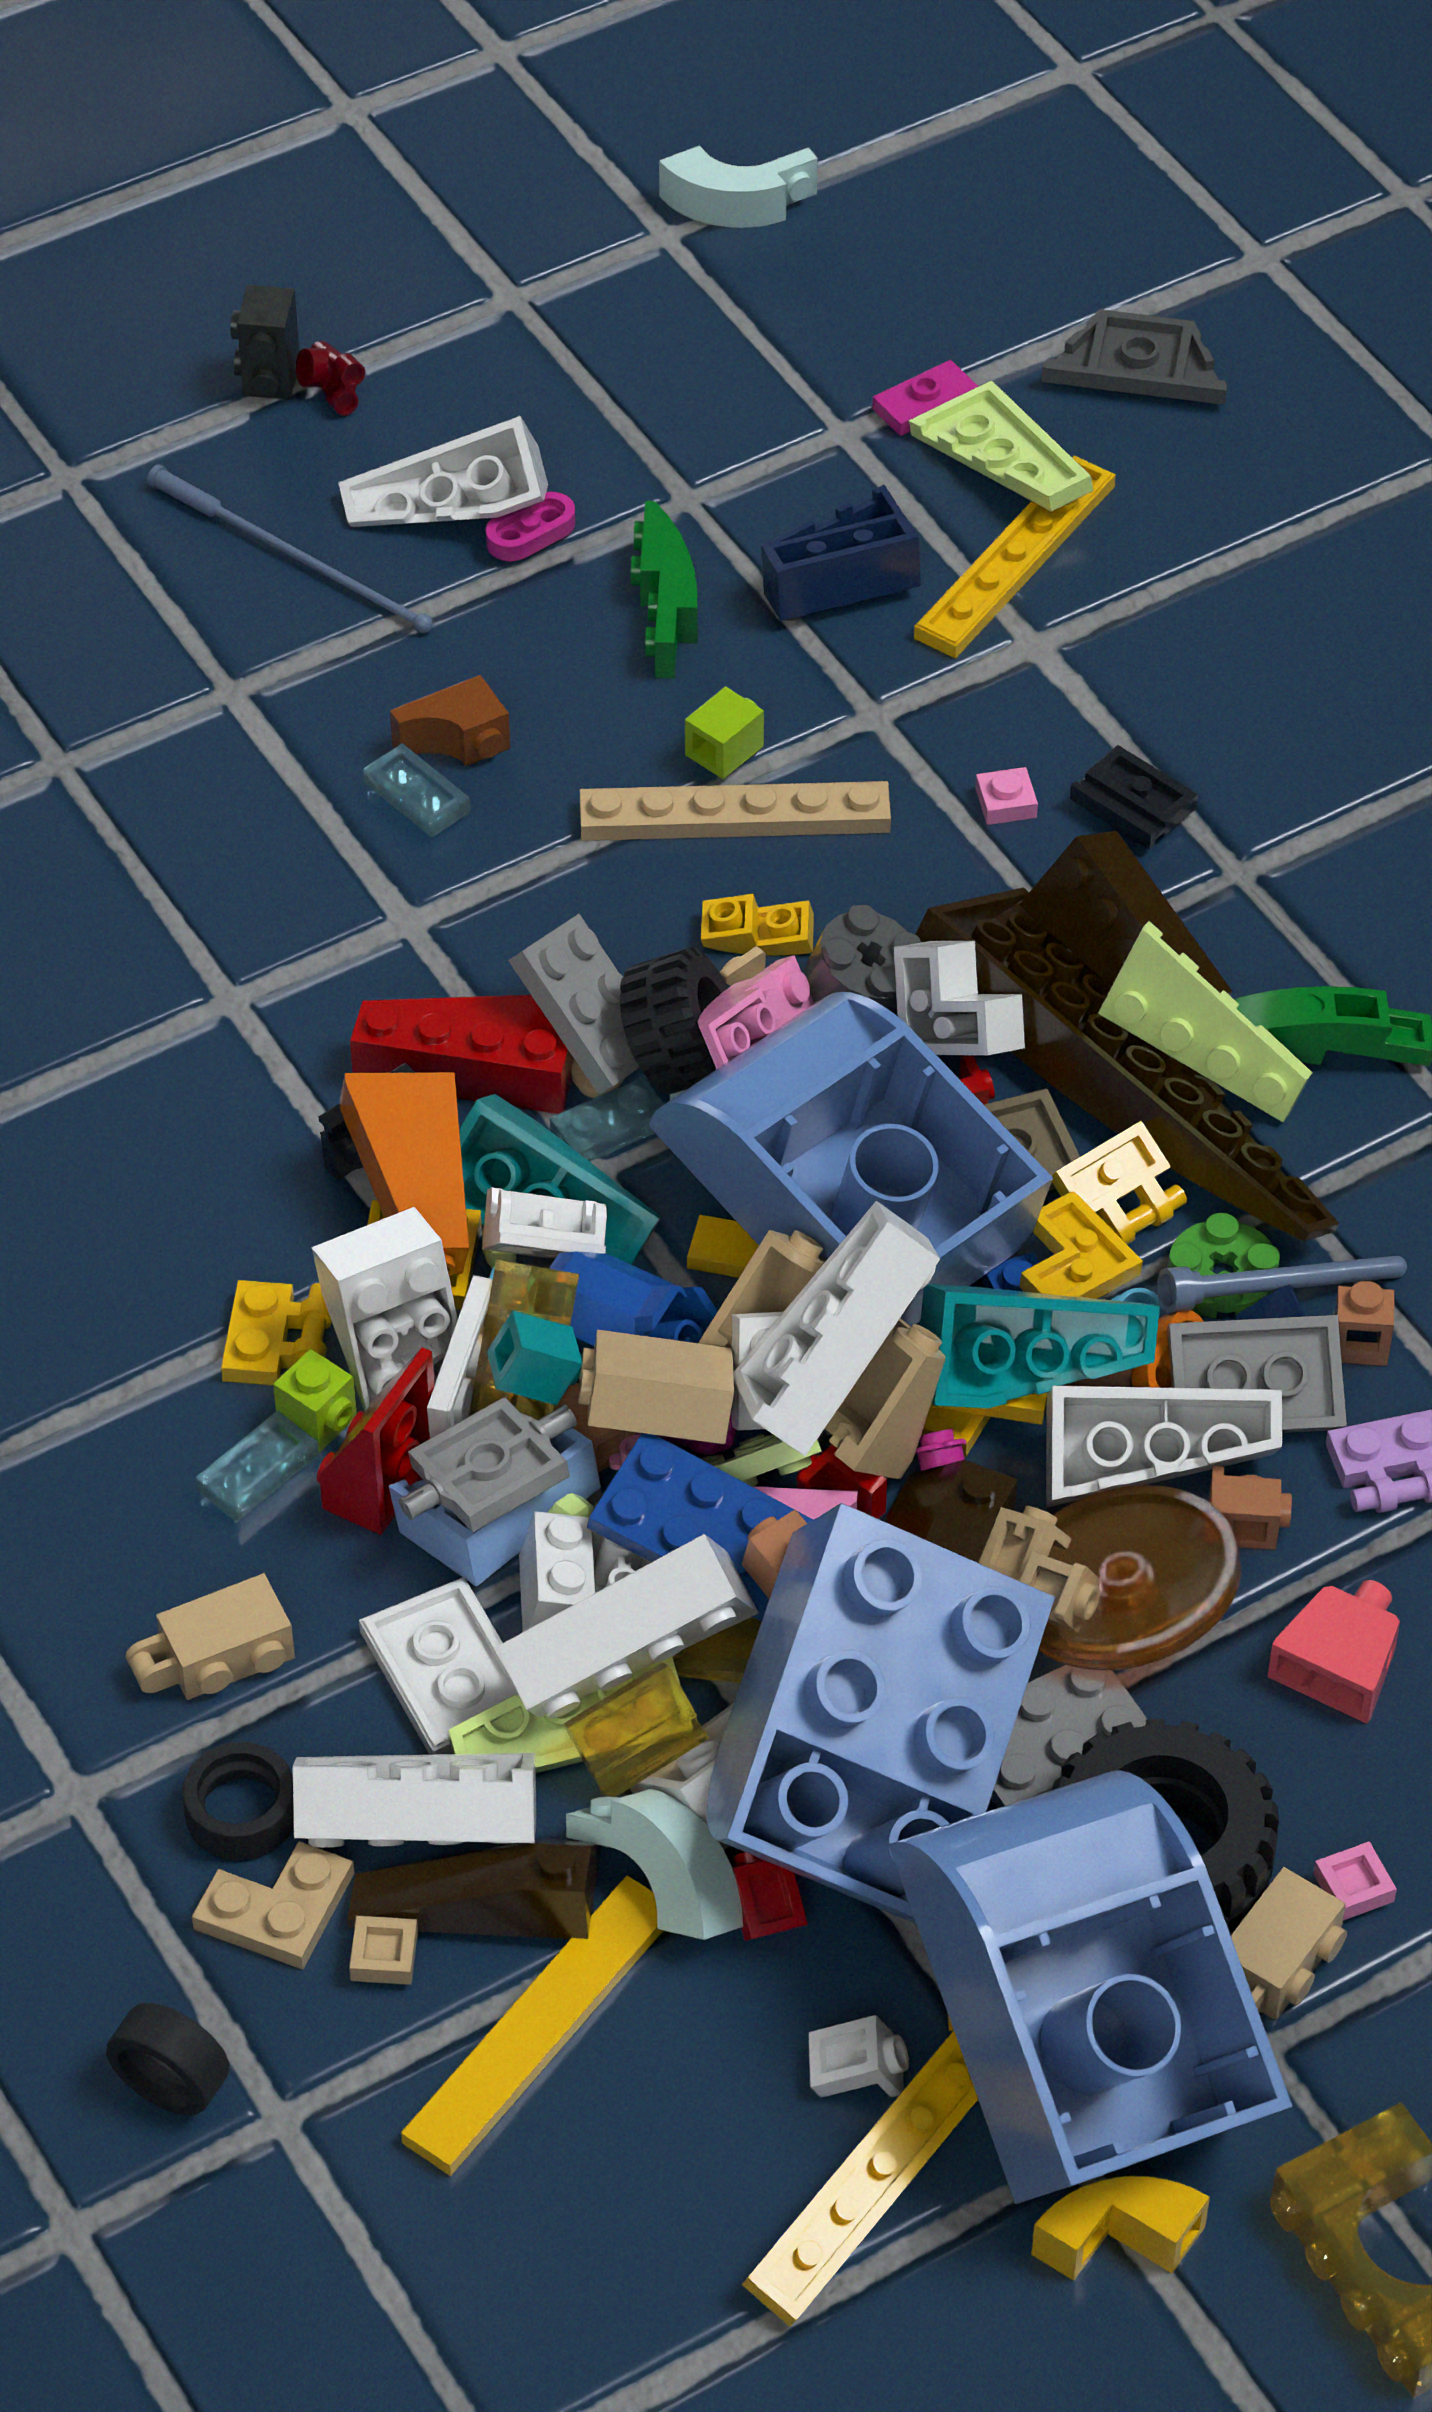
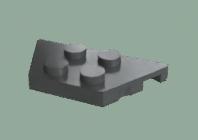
[1041,309,1227,405]

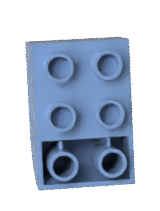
[649,992,1053,1326]
[707,1503,1055,1925]
[888,1771,1292,2204]

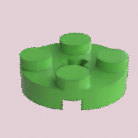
[1168,1213,1280,1318]

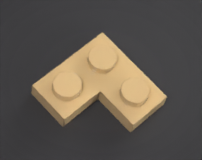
[192,1841,354,1970]

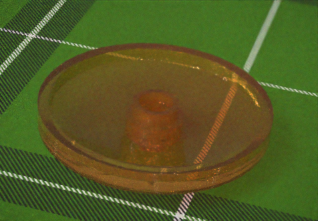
[1038,1485,1241,1670]

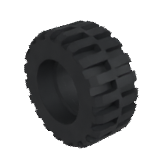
[1051,1719,1279,1932]

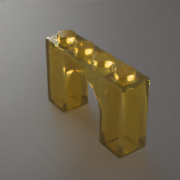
[1270,2102,1432,2398]

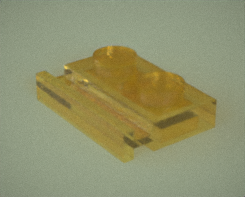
[563,1662,709,1797]

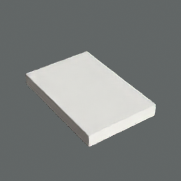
[427,1275,498,1439]
[359,1577,519,1755]

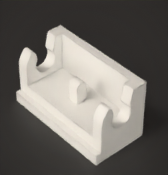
[482,1187,607,1259]

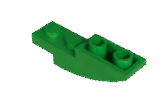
[631,501,697,679]
[1234,986,1432,1066]

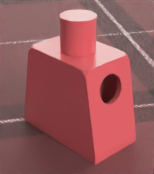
[1267,1580,1400,1724]

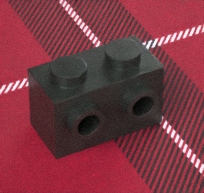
[230,285,300,400]

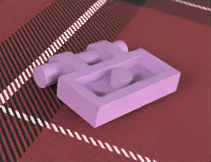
[1326,1409,1432,1513]

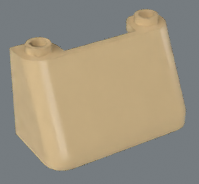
[698,1230,946,1479]

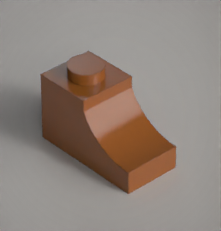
[390,675,510,766]

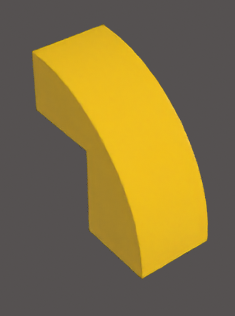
[1031,2176,1210,2281]

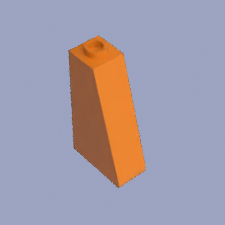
[340,1072,469,1276]

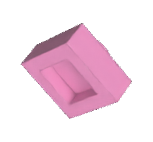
[975,767,1038,825]
[1313,1841,1397,1920]

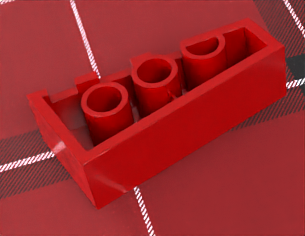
[350,995,574,1115]

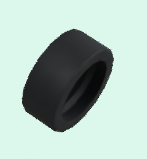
[182,1742,294,1861]
[106,2003,230,2116]

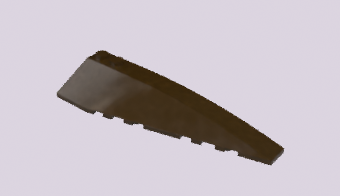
[915,887,1340,1242]

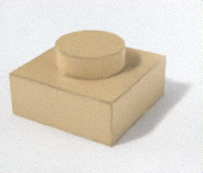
[349,1916,418,1985]

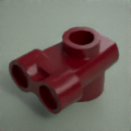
[295,341,365,416]

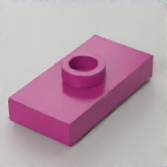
[872,360,979,436]

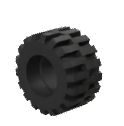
[620,947,728,1095]

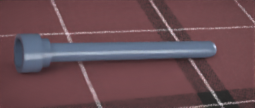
[1157,1256,1407,1313]

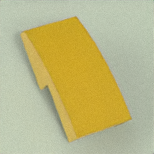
[701,894,814,956]

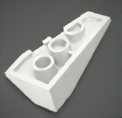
[338,416,548,527]

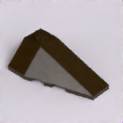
[887,1460,1018,1563]
[347,1837,602,1939]

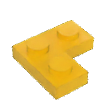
[1019,1190,1143,1299]

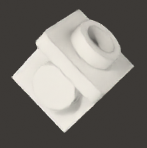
[809,2015,909,2098]

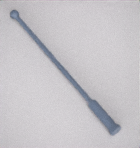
[147,464,433,633]

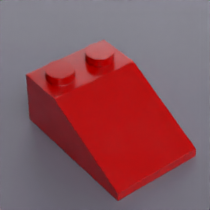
[317,1347,434,1535]

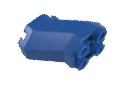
[531,1251,718,1354]

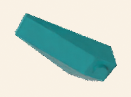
[459,1094,661,1264]
[920,1284,1160,1409]

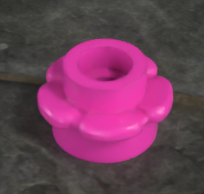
[914,1429,967,1471]

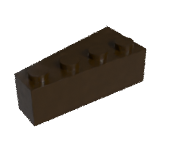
[1019,831,1233,995]

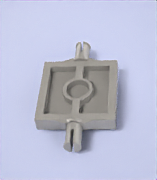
[399,1397,577,1532]

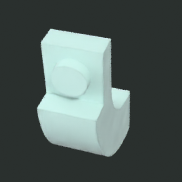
[659,146,818,228]
[566,1789,743,1940]

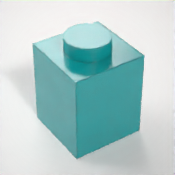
[487,1310,583,1405]

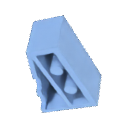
[389,1428,601,1587]

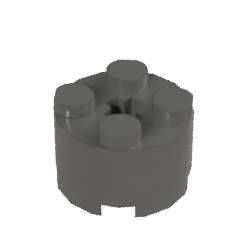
[803,905,921,1016]

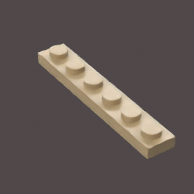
[580,781,891,841]

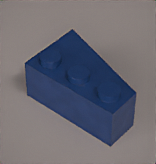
[761,485,921,621]

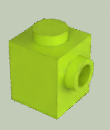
[685,686,764,779]
[273,1348,357,1453]

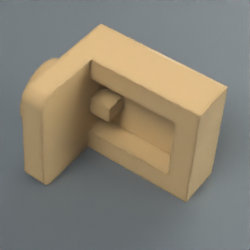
[1019,1551,1100,1633]

